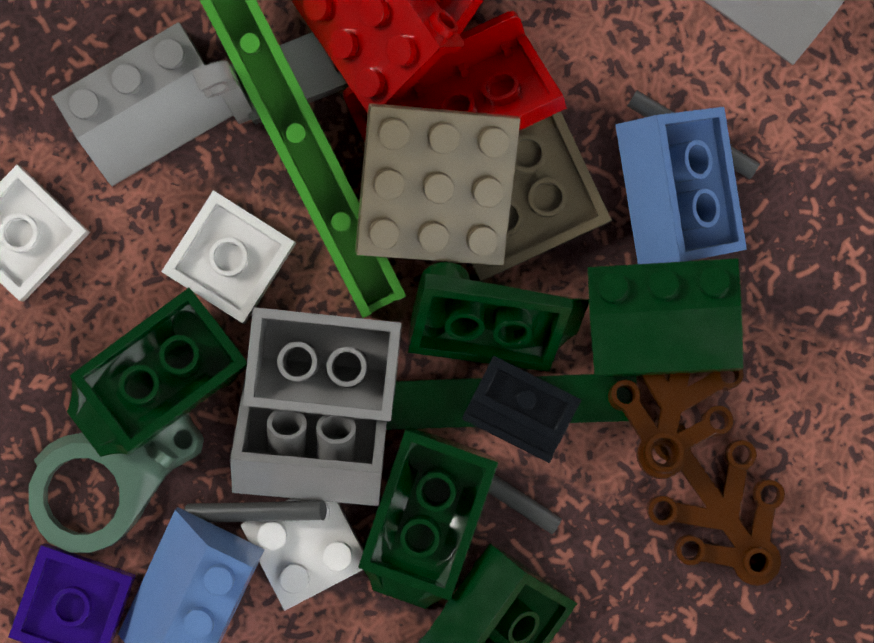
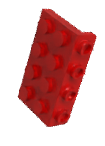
[291,0,464,113]
[343,11,567,143]

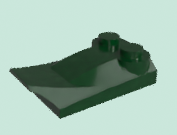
[408,262,589,372]
[67,287,247,457]
[358,428,499,609]

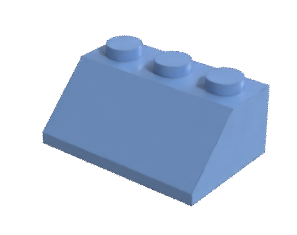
[615,107,747,264]
[118,507,265,643]

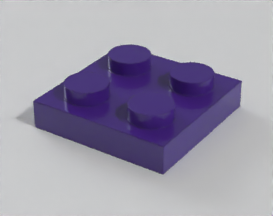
[8,543,136,643]

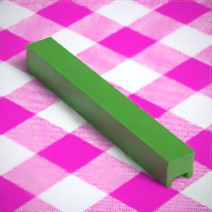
[200,0,406,318]

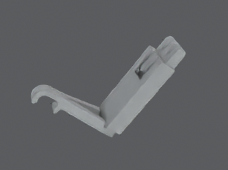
[192,32,349,125]

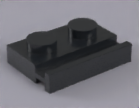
[462,356,581,463]

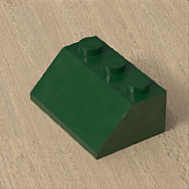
[587,258,744,378]
[418,544,578,643]

